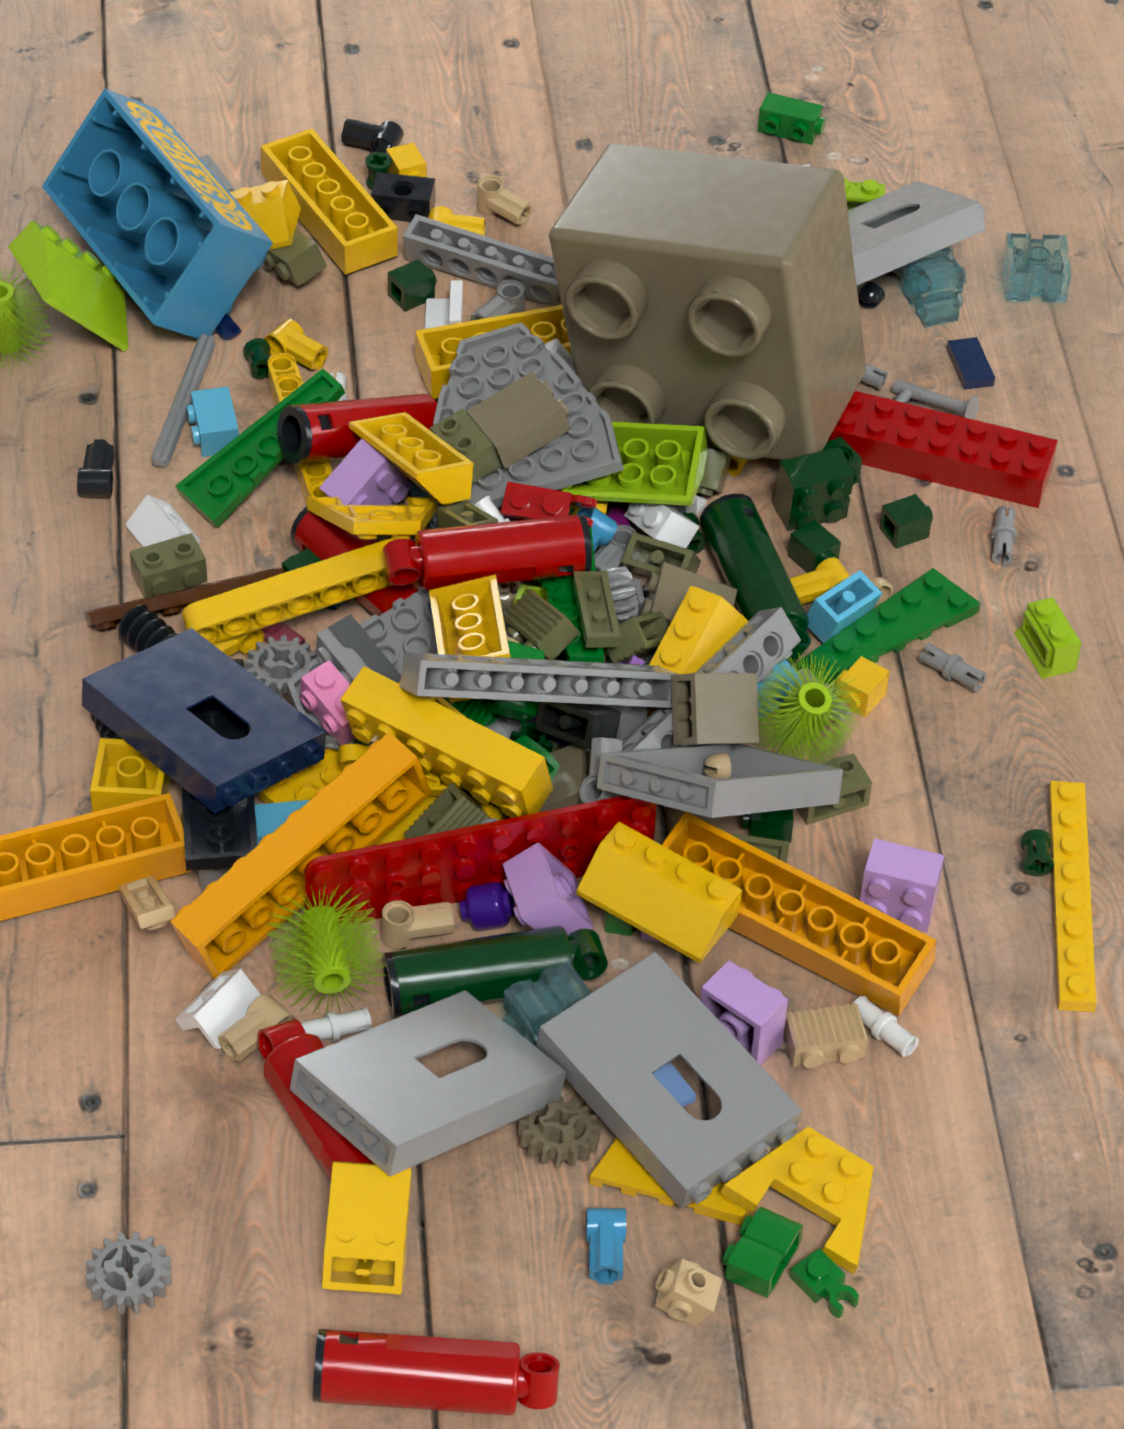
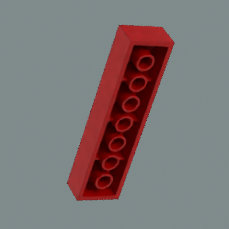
[828,391,1058,509]

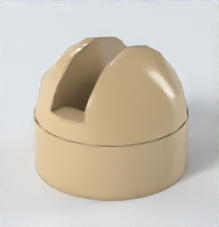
[869,577,894,606]
[704,753,731,779]

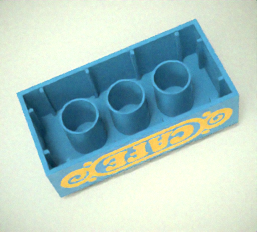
[42,88,273,339]

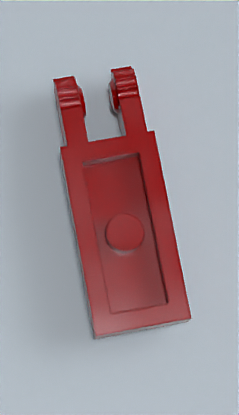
[501,481,597,528]

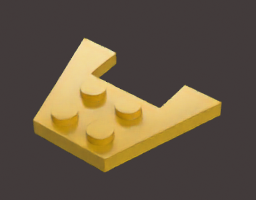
[307,497,438,539]
[720,1126,874,1274]

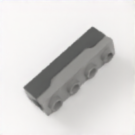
[315,614,401,685]

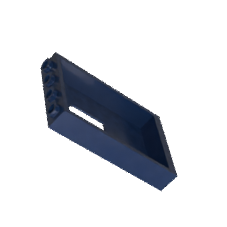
[82,628,326,814]

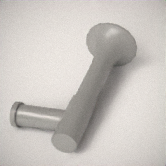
[892,379,979,419]

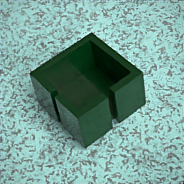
[773,447,855,531]

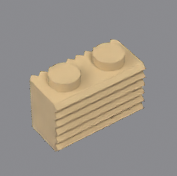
[784,1003,868,1068]

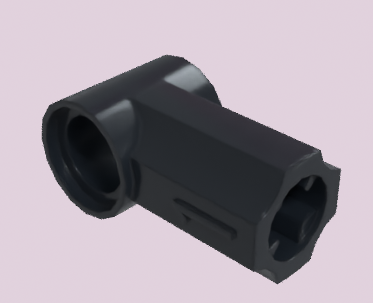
[341,118,404,154]
[77,439,115,498]

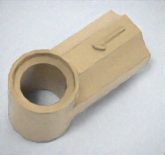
[476,175,533,227]
[381,900,454,948]
[218,993,295,1062]

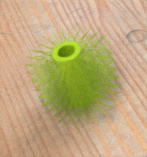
[0,262,53,373]
[754,652,862,764]
[266,883,387,1015]

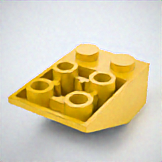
[322,1161,412,1294]

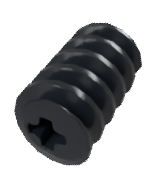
[118,605,178,653]

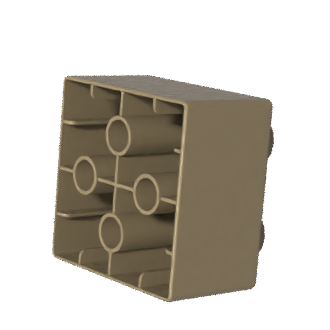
[549,144,866,460]

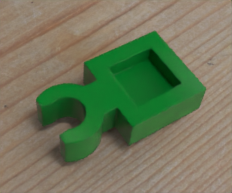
[789,1248,859,1318]

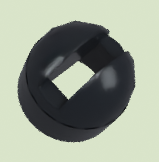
[859,282,885,309]

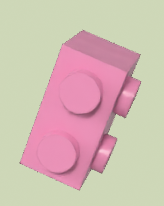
[299,660,356,745]

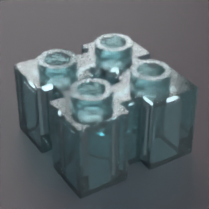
[1002,233,1071,302]
[900,247,966,328]
[503,961,591,1047]

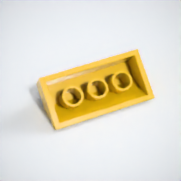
[230,180,301,250]
[349,412,474,505]
[429,574,511,703]
[647,585,748,718]
[576,822,743,963]

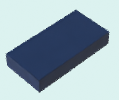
[947,337,995,389]

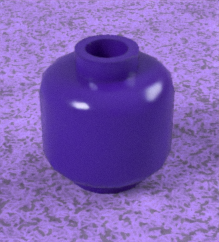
[460,881,515,931]

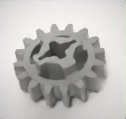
[245,635,316,698]
[85,1232,172,1315]

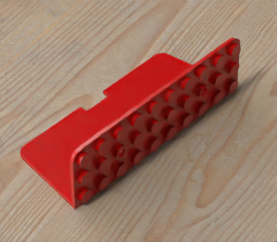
[304,794,657,926]

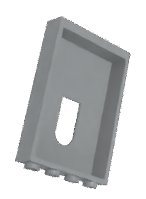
[848,181,986,285]
[597,744,843,818]
[536,952,802,1209]
[290,990,566,1177]

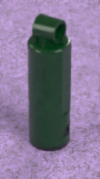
[700,493,811,666]
[382,925,608,1019]

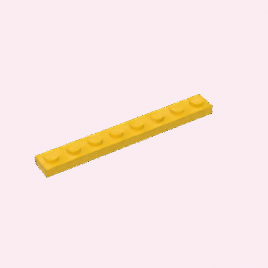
[1049,780,1097,1012]

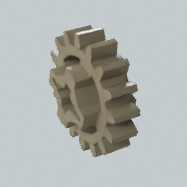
[517,1096,601,1167]

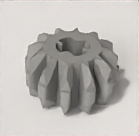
[603,566,639,624]

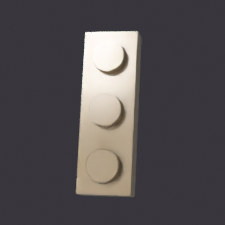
[119,876,175,930]

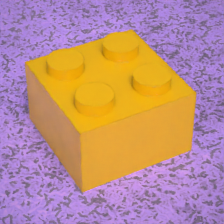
[90,738,171,812]

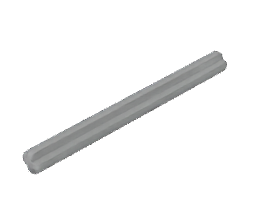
[151,333,215,468]

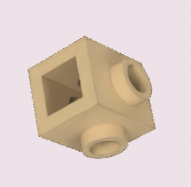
[655,1258,722,1327]

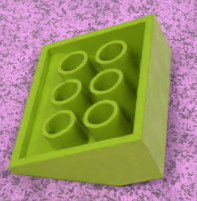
[8,220,129,352]
[562,422,708,506]

